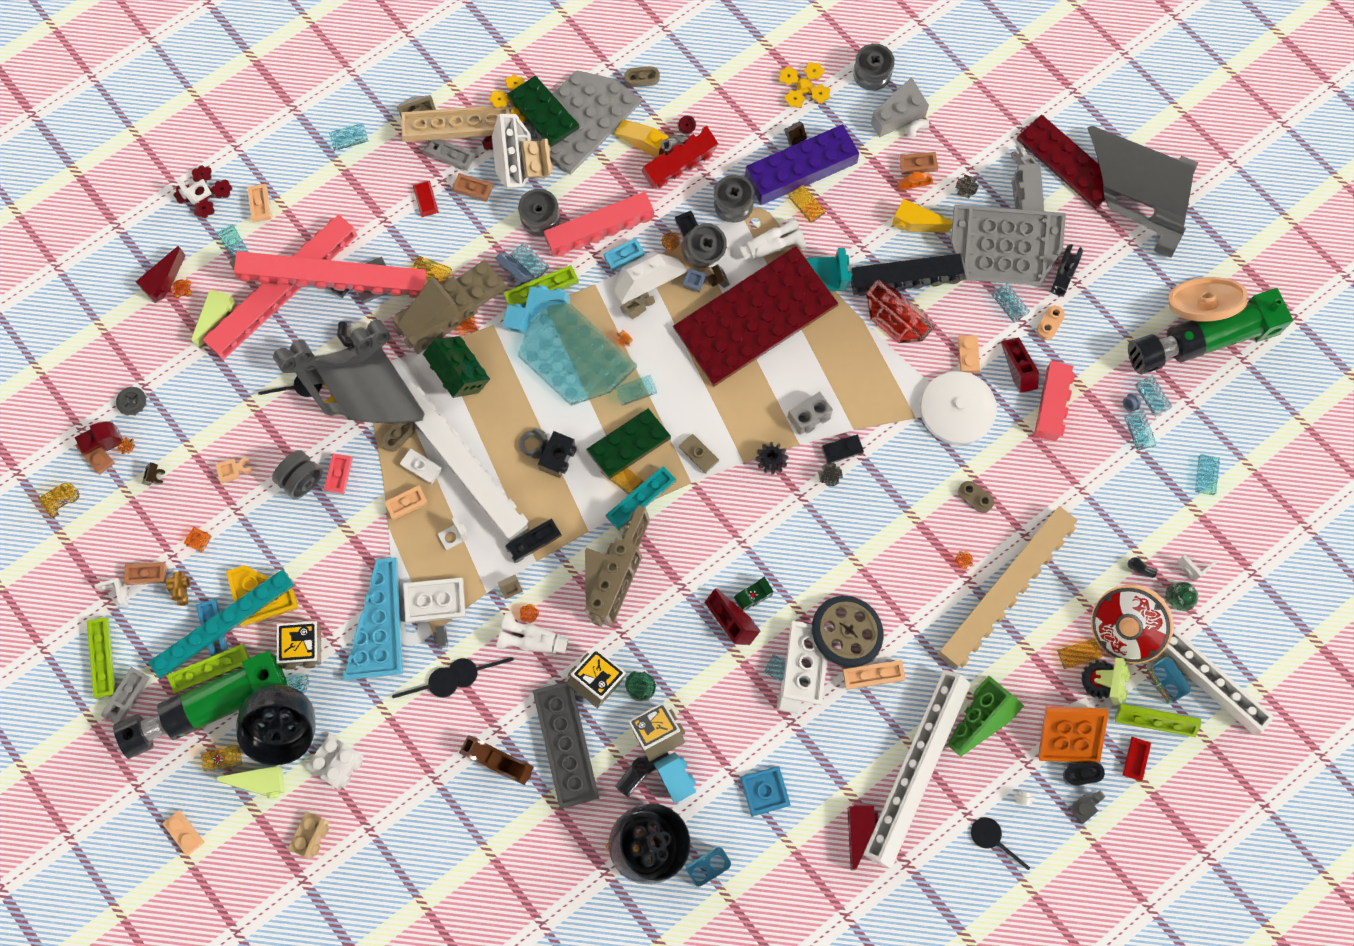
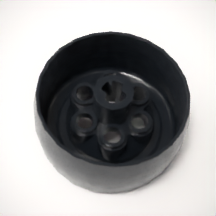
[236,685,316,766]
[608,803,690,885]

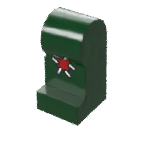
[734,576,774,611]

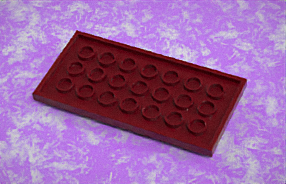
[673,246,838,387]

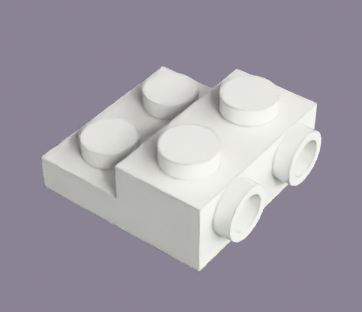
[306,733,364,790]

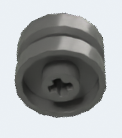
[853,43,895,91]
[714,175,754,223]
[518,189,560,236]
[681,223,727,268]
[272,450,323,500]

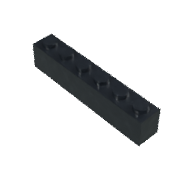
[851,253,965,296]

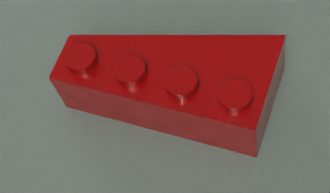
[641,125,719,189]

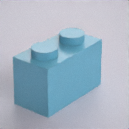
[653,752,696,804]

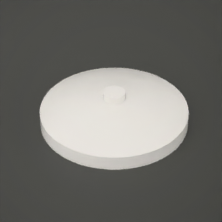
[920,371,997,445]

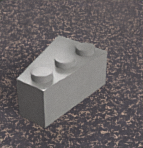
[871,77,929,138]
[1011,163,1044,211]

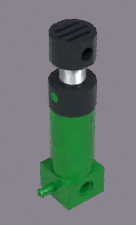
[1128,288,1294,375]
[113,650,289,759]

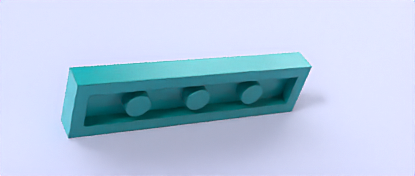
[606,466,676,531]

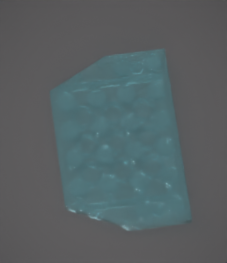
[518,303,637,406]

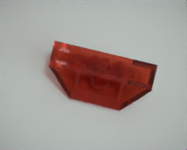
[866,279,935,343]

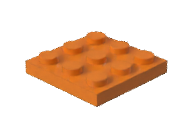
[1038,706,1109,763]

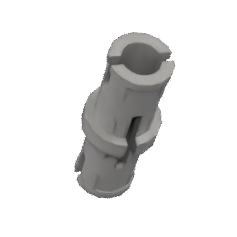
[661,135,687,151]

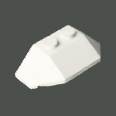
[492,114,531,188]
[614,251,687,304]

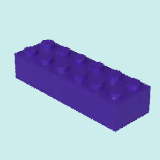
[745,124,859,205]

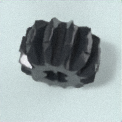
[756,441,789,475]

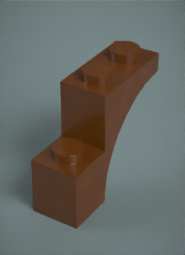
[459,735,534,785]

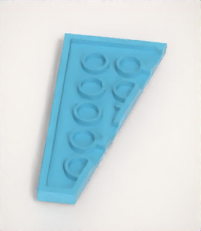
[342,557,403,681]

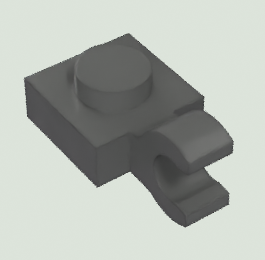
[1068,790,1106,824]

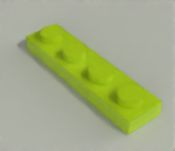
[503,265,579,306]
[87,617,116,699]
[167,644,249,694]
[1115,703,1202,737]

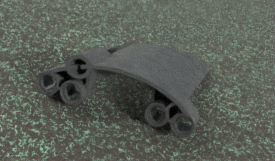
[1087,126,1199,258]
[273,320,425,424]

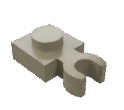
[620,292,655,319]

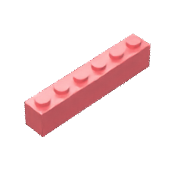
[544,192,654,257]

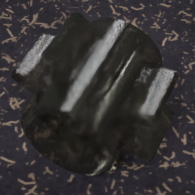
[955,174,979,199]
[818,463,843,486]

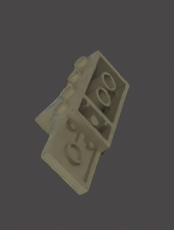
[392,259,507,354]
[584,505,650,628]

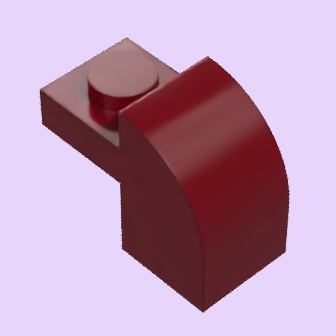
[74,421,125,456]

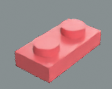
[324,454,353,495]

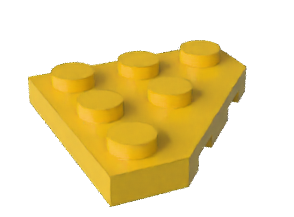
[226,565,299,627]

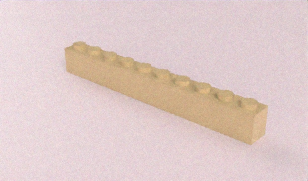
[937,506,1078,670]

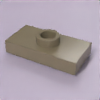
[679,433,719,474]

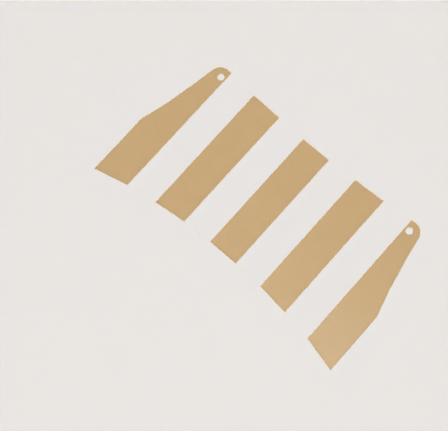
[373,208,930,646]

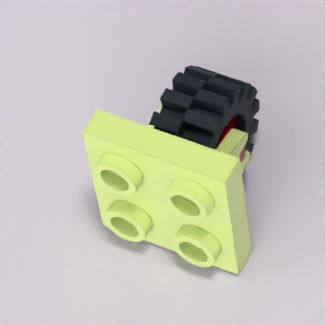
[1081,657,1131,707]

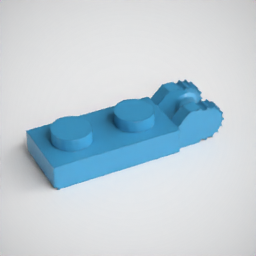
[196,599,228,657]

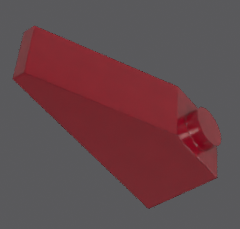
[135,246,186,303]
[1001,337,1039,393]
[704,588,761,645]
[847,806,878,871]

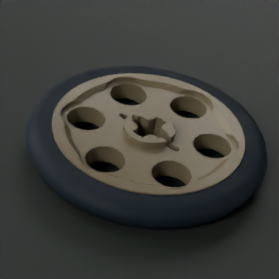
[812,595,884,668]

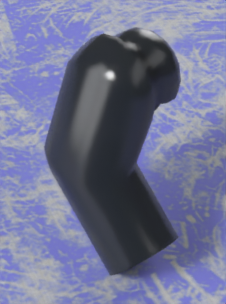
[337,321,354,348]
[1127,557,1157,578]

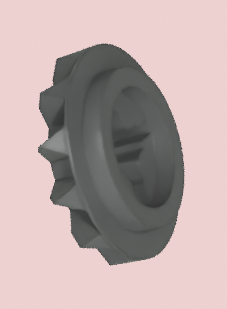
[116,387,147,416]

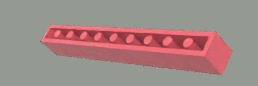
[203,214,357,360]
[234,251,427,298]

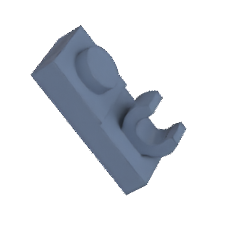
[495,253,533,288]

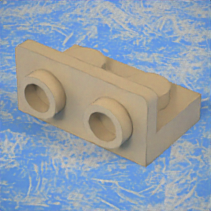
[520,139,553,179]
[288,811,330,860]

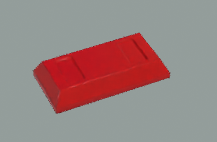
[413,181,439,218]
[1122,737,1151,782]

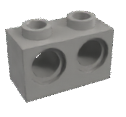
[787,392,833,435]

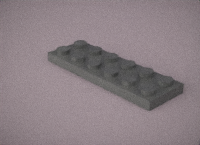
[532,681,600,809]

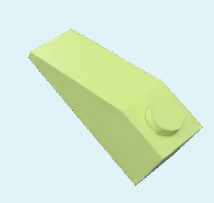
[191,290,236,347]
[217,766,285,799]

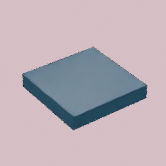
[740,766,791,817]

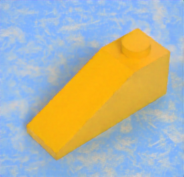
[614,120,669,158]
[892,199,952,232]

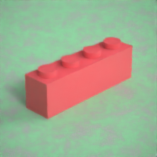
[1034,361,1075,441]

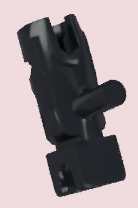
[1050,244,1083,297]

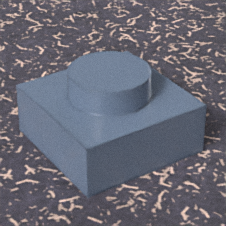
[683,268,707,293]

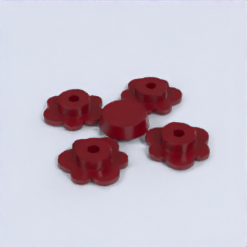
[173,165,233,218]

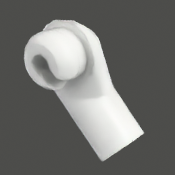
[906,119,929,137]

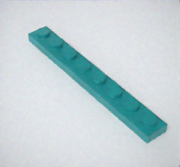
[148,569,295,679]

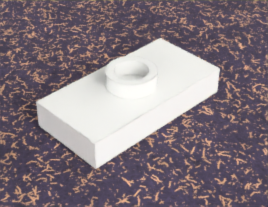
[400,448,443,485]

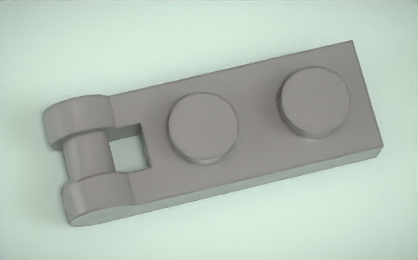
[422,139,475,171]
[101,667,150,724]

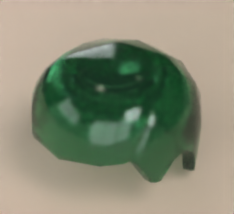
[1165,582,1199,612]
[625,671,656,702]

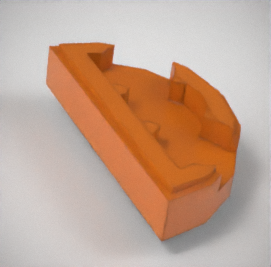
[897,172,933,191]

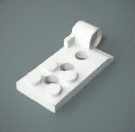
[777,621,831,714]

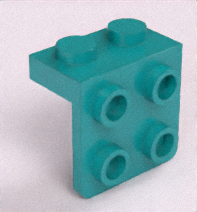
[806,248,852,292]

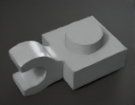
[1010,145,1037,165]

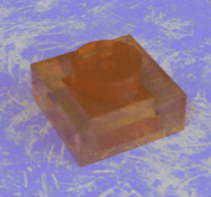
[458,316,478,335]
[184,526,212,553]

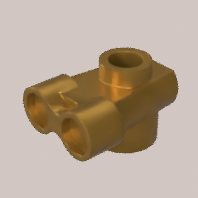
[166,571,190,606]

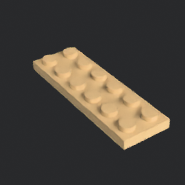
[401,105,510,142]

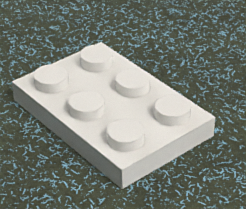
[404,578,466,623]

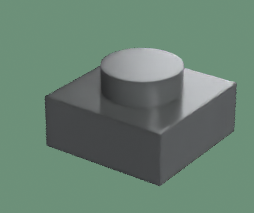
[433,626,448,648]

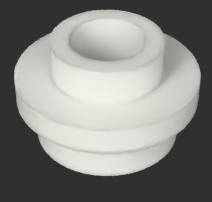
[1014,791,1035,806]

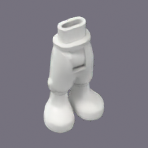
[739,217,806,260]
[497,612,569,654]

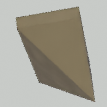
[397,95,436,119]

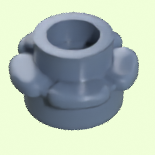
[1123,393,1141,412]

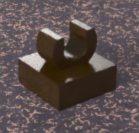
[784,121,807,146]
[706,264,730,288]
[142,462,165,486]

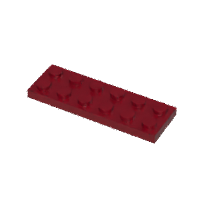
[1016,114,1105,210]

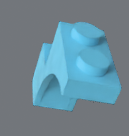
[503,285,570,334]

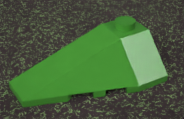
[948,676,1024,757]

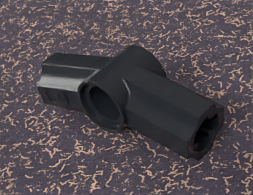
[615,752,669,798]

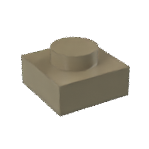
[497,574,523,599]

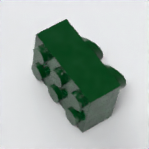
[423,336,490,398]

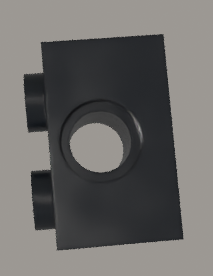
[538,431,577,478]

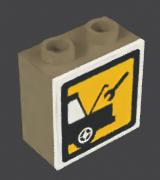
[277,621,321,670]
[567,648,626,709]
[628,702,685,762]

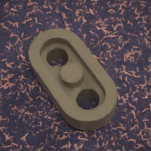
[624,66,660,87]
[381,422,415,452]
[958,481,994,513]

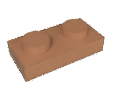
[899,152,938,175]
[452,173,493,202]
[75,444,115,475]
[124,562,166,585]

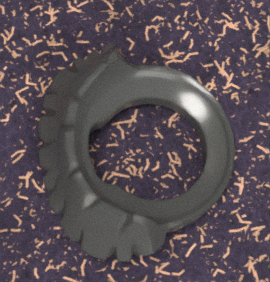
[519,428,548,459]

